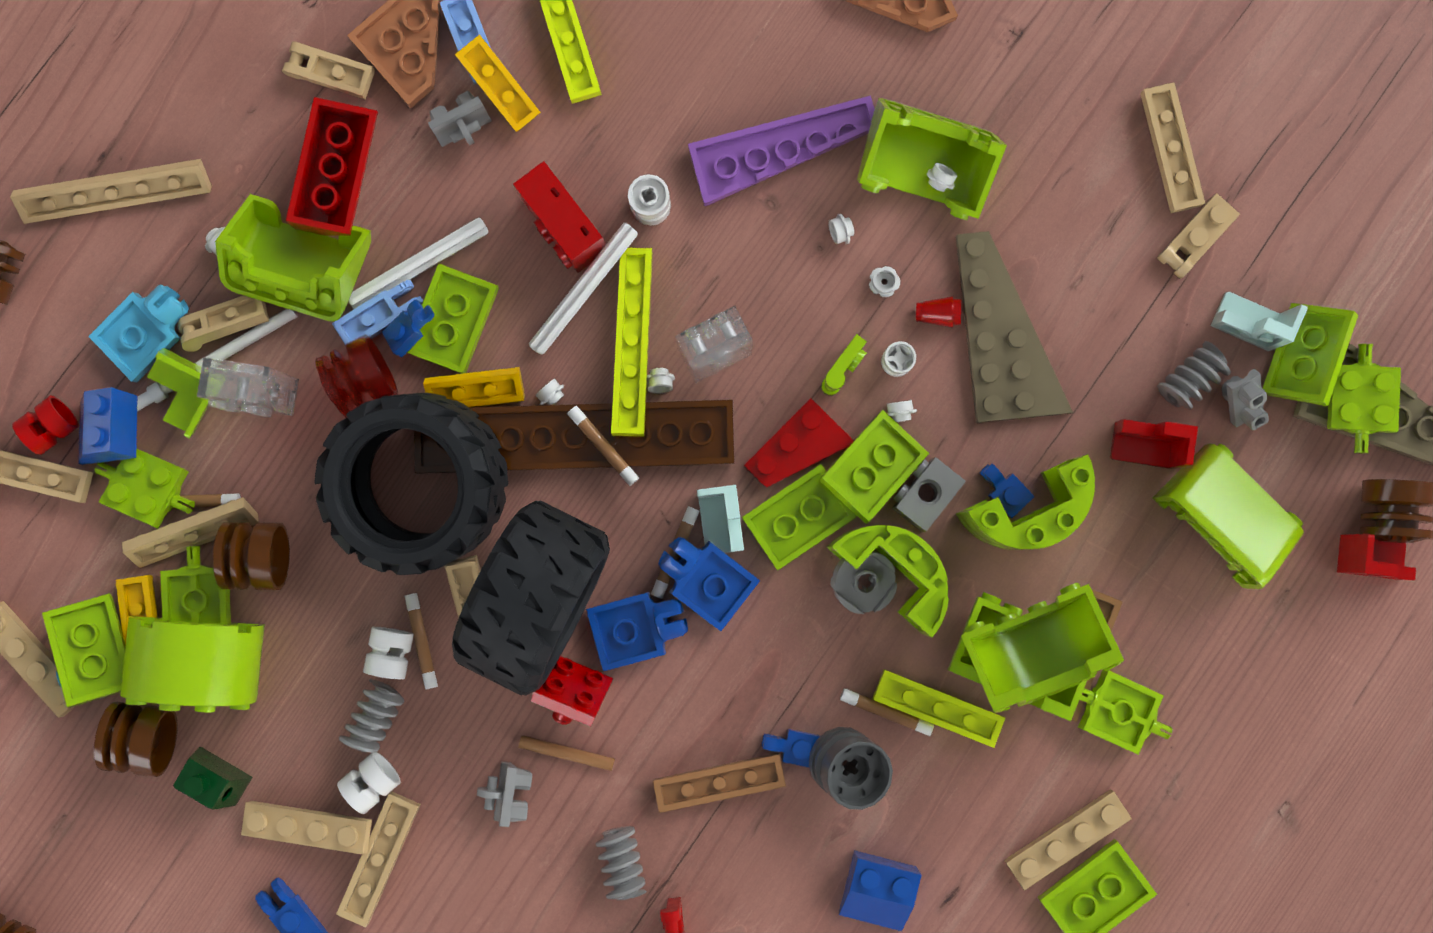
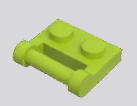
[821,334,867,396]

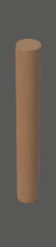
[518,736,615,771]

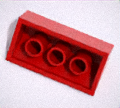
[286,97,378,236]

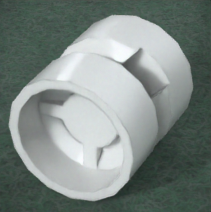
[628,174,671,226]
[363,627,414,679]
[337,752,401,814]

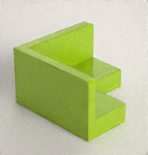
[147,348,223,439]

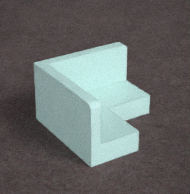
[1211,292,1308,351]
[697,485,744,553]

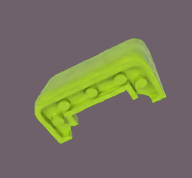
[857,98,1007,220]
[215,194,371,322]
[1152,443,1304,589]

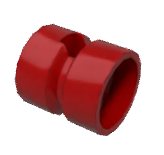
[12,395,79,455]

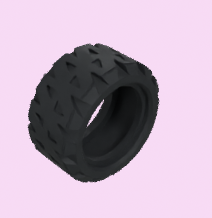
[314,393,508,575]
[452,500,610,696]

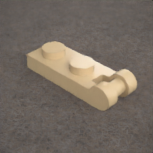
[282,42,375,100]
[1157,193,1240,279]
[178,295,269,352]

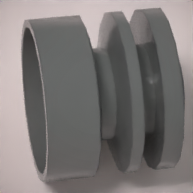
[809,727,893,810]

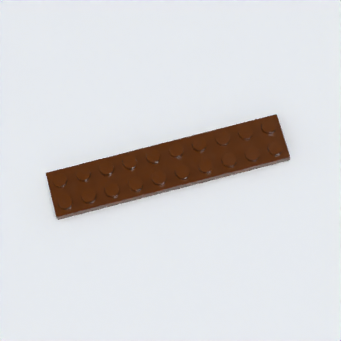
[414,400,735,474]

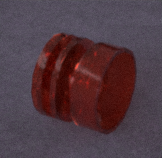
[315,334,398,418]

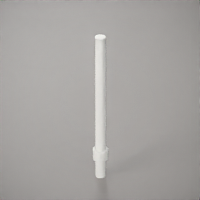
[137,308,298,412]

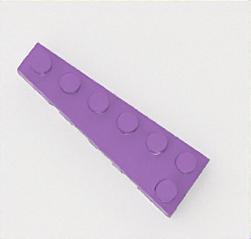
[688,95,875,206]

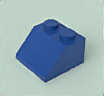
[78,387,138,465]
[839,850,922,931]

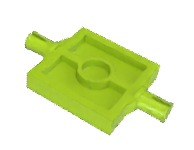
[1327,344,1401,454]
[94,448,195,529]
[160,546,231,625]
[1078,670,1173,755]

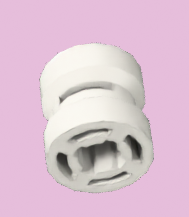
[881,341,917,377]

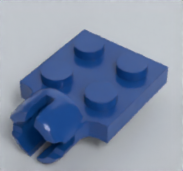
[658,537,760,631]
[586,592,688,672]

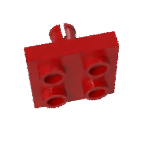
[531,656,613,727]

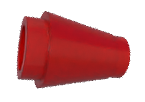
[916,296,961,328]

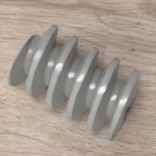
[1157,341,1231,410]
[339,679,404,753]
[595,826,647,900]

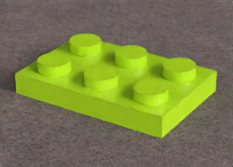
[407,263,499,374]
[1262,303,1358,406]
[819,410,929,524]
[741,464,857,571]
[42,593,126,708]
[1038,839,1157,933]

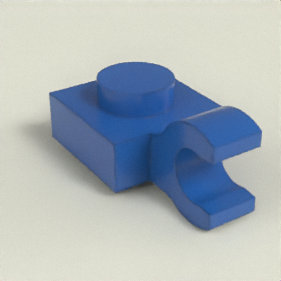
[382,299,435,357]
[979,463,1035,518]
[761,729,820,767]

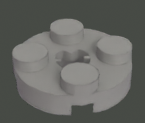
[830,550,897,614]

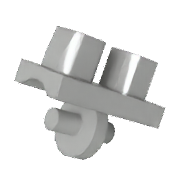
[428,91,492,147]
[1222,369,1269,430]
[477,761,532,827]

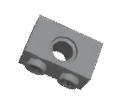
[892,457,966,532]

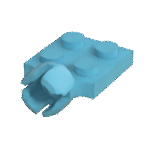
[88,284,189,382]

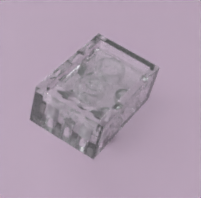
[675,306,753,383]
[197,357,299,418]

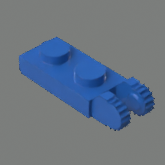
[255,877,328,933]

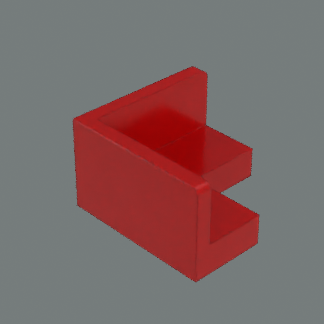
[1110,419,1198,469]
[1337,534,1416,581]

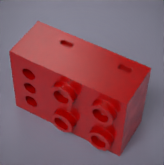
[513,161,606,273]

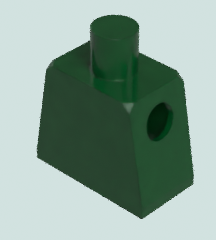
[173,747,253,810]

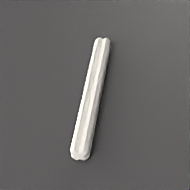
[348,218,488,309]
[529,223,638,355]

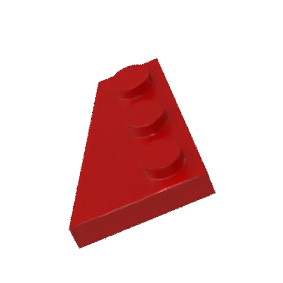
[744,398,854,488]

